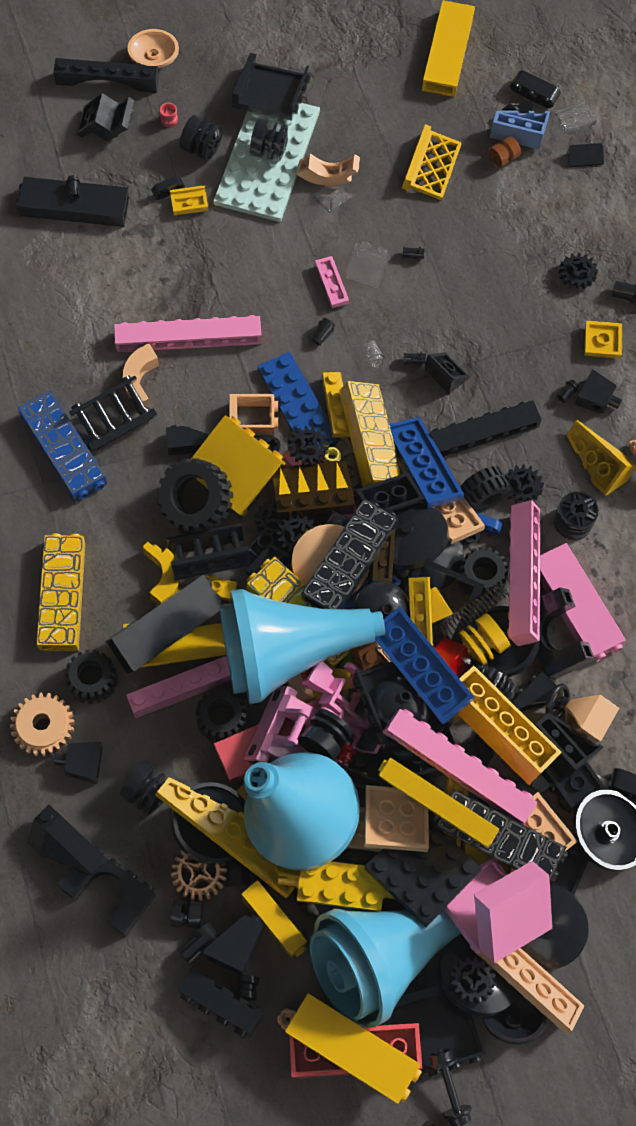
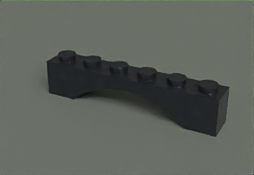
[53,58,159,93]
[463,672,556,767]

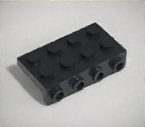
[541,761,606,813]

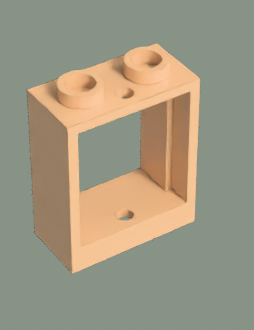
[230,394,278,436]

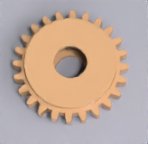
[10,693,75,757]

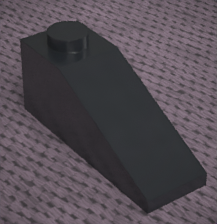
[166,425,210,456]

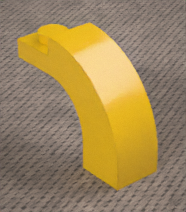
[143,542,181,604]

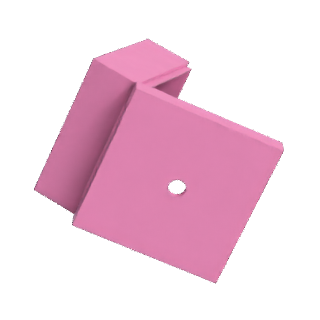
[444,858,552,963]

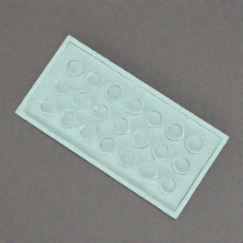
[214,103,320,222]

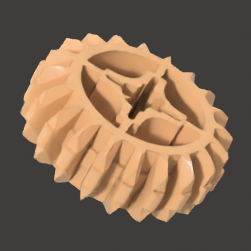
[171,851,227,901]

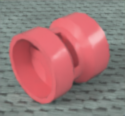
[160,102,178,127]

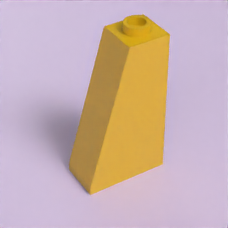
[241,880,307,958]

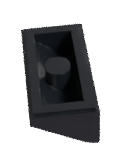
[567,143,604,167]
[225,858,250,886]

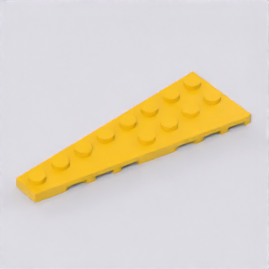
[155,777,301,898]

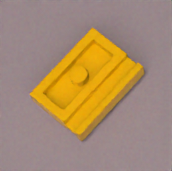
[170,186,209,215]

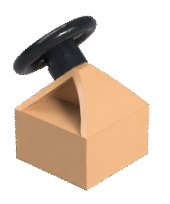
[545,683,619,743]

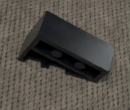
[534,713,604,778]

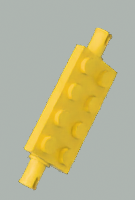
[278,862,395,912]

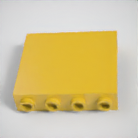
[190,415,286,517]

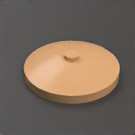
[291,524,370,596]

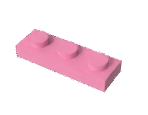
[315,256,349,308]

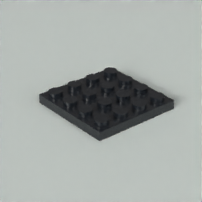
[364,819,482,928]

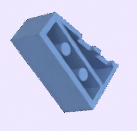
[490,111,550,150]

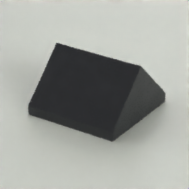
[425,352,470,394]

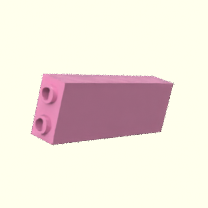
[540,543,626,662]

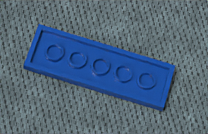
[257,352,339,449]
[389,417,464,508]
[375,606,475,724]

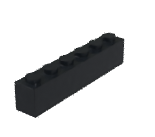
[430,400,542,457]

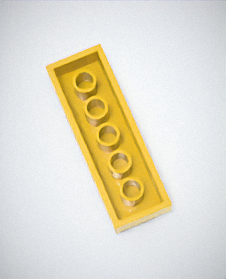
[457,666,561,785]

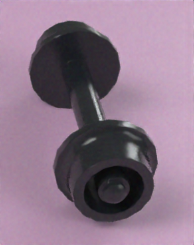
[429,1048,472,1126]

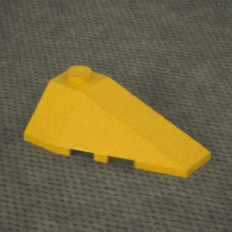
[566,420,636,495]

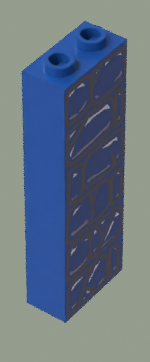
[18,390,107,502]

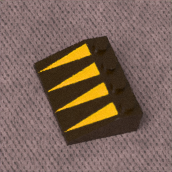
[272,460,354,522]

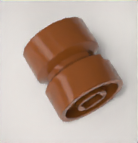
[488,136,521,168]

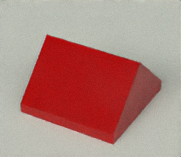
[434,637,472,678]

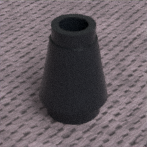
[312,318,335,346]

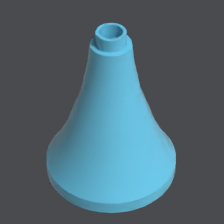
[219,589,385,704]
[244,752,360,871]
[310,909,461,1028]

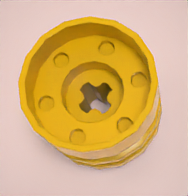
[459,613,511,666]

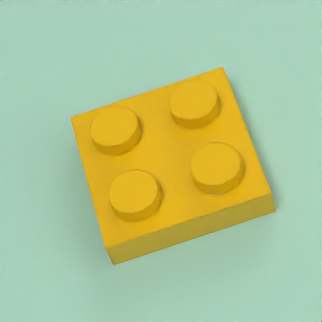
[584,321,622,359]

